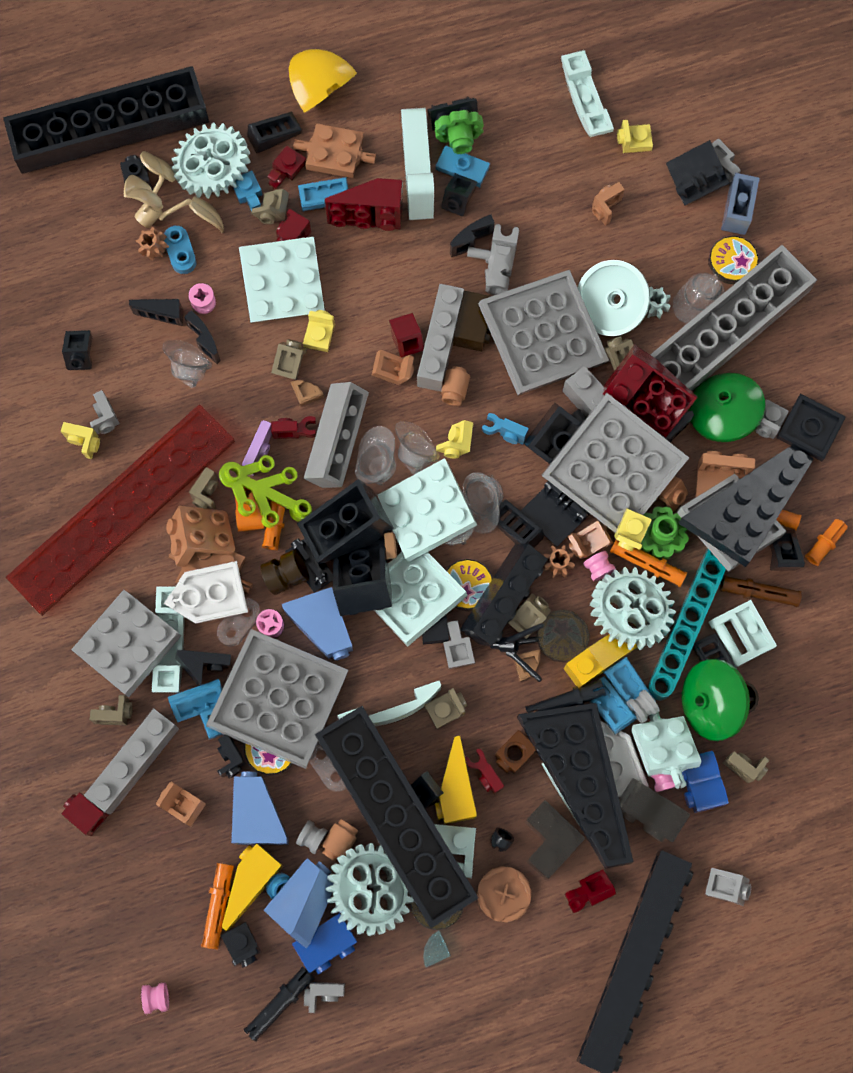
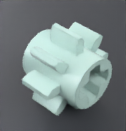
[647,287,671,319]

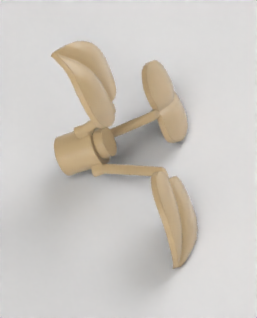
[124,151,224,233]

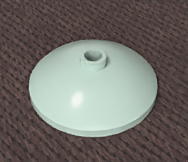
[577,260,650,336]

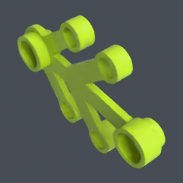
[219,455,312,528]

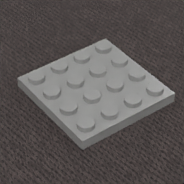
[478,270,609,395]
[542,393,689,533]
[206,629,348,769]

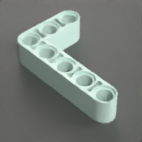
[401,108,434,220]

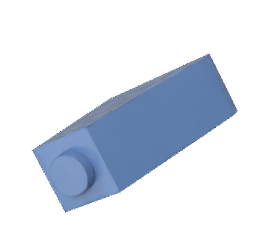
[282,587,353,660]
[232,772,289,845]
[264,858,333,948]

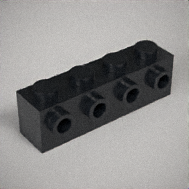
[460,544,548,646]

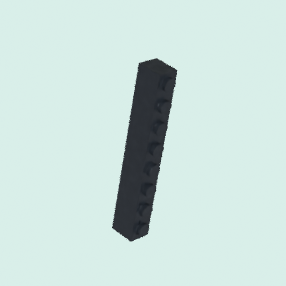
[576,850,693,1073]

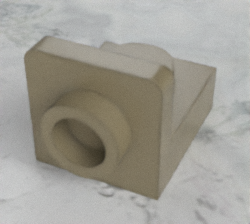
[251,189,289,225]
[604,336,634,371]
[271,339,307,380]
[189,467,218,509]
[508,593,551,639]
[424,688,467,729]
[90,695,132,726]
[723,751,769,783]

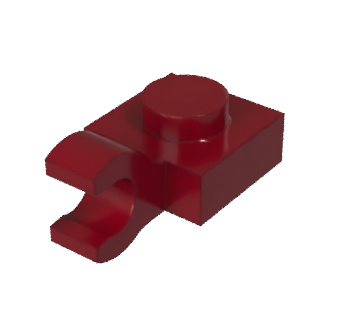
[267,146,306,189]
[271,416,316,439]
[465,748,504,795]
[565,869,616,913]

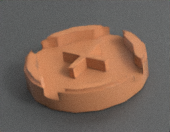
[477,866,532,923]

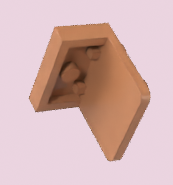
[695,451,755,498]
[166,506,235,567]

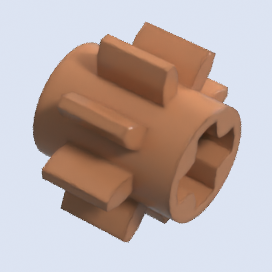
[136,227,169,261]
[544,545,575,578]

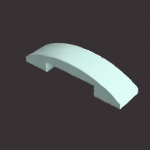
[561,50,614,137]
[152,587,184,693]
[338,681,441,726]

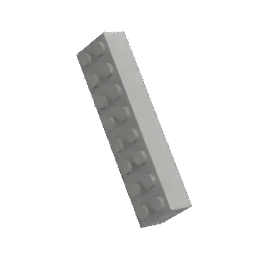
[650,245,817,391]

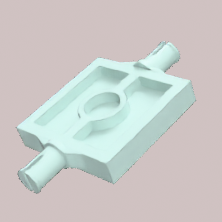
[631,712,701,789]

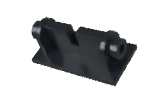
[427,96,478,131]
[285,538,333,593]

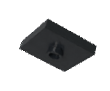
[777,393,846,462]

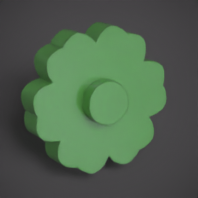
[435,110,484,154]
[641,507,689,559]

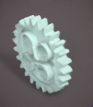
[172,123,251,199]
[590,567,676,650]
[326,843,413,936]

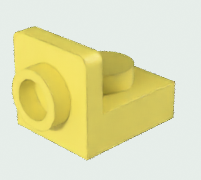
[617,120,653,153]
[303,310,335,352]
[436,420,473,459]
[61,422,100,459]
[614,508,652,551]

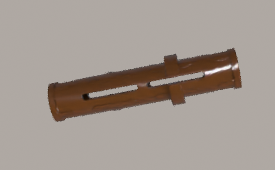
[720,575,802,607]

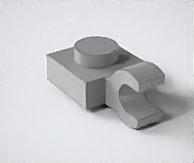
[712,138,741,183]
[443,620,475,669]

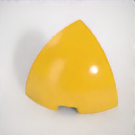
[289,49,357,113]

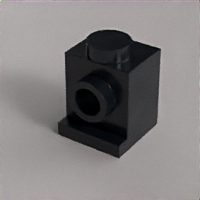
[120,155,153,191]

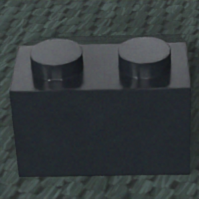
[524,403,582,464]
[297,479,394,564]
[333,536,392,616]

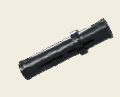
[525,679,607,713]
[243,966,315,1042]

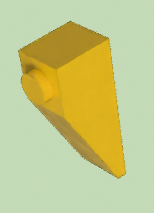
[564,634,637,688]
[435,736,477,825]
[222,843,283,931]

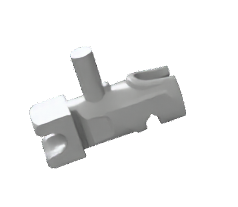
[467,224,519,295]

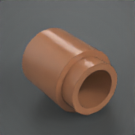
[441,366,470,406]
[320,819,358,862]

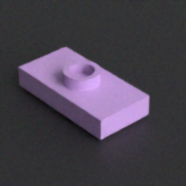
[242,420,272,476]

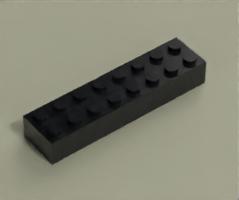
[3,66,210,174]
[315,706,478,928]

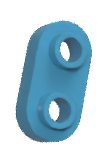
[164,226,196,274]

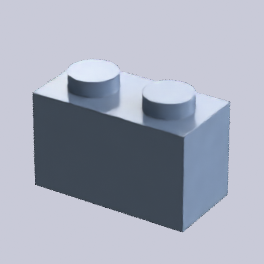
[721,173,759,235]

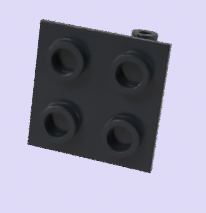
[666,140,730,206]
[521,481,590,547]

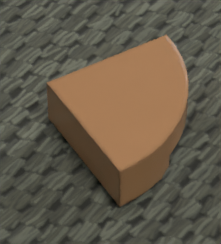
[291,380,324,407]
[384,533,398,560]
[515,650,540,682]

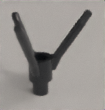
[490,623,544,682]

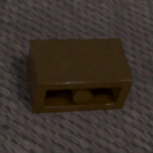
[453,290,491,352]

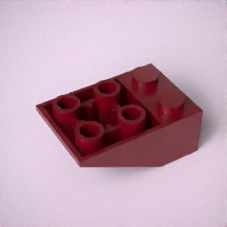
[325,178,403,231]
[602,344,697,437]

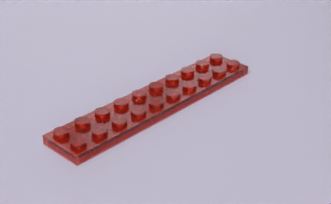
[5,404,235,616]

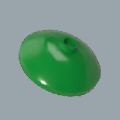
[688,373,766,442]
[681,659,750,741]

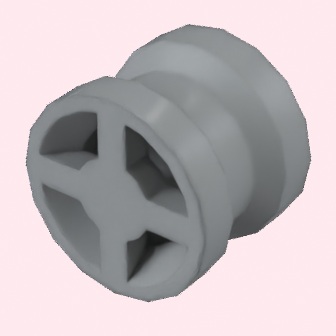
[626,690,660,723]
[296,820,328,854]

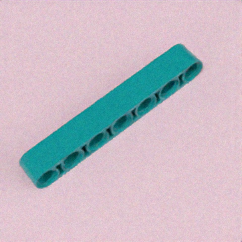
[647,548,726,701]

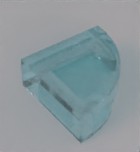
[423,930,451,968]

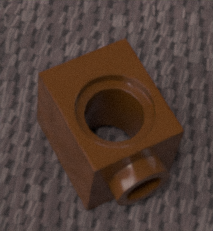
[495,730,536,774]

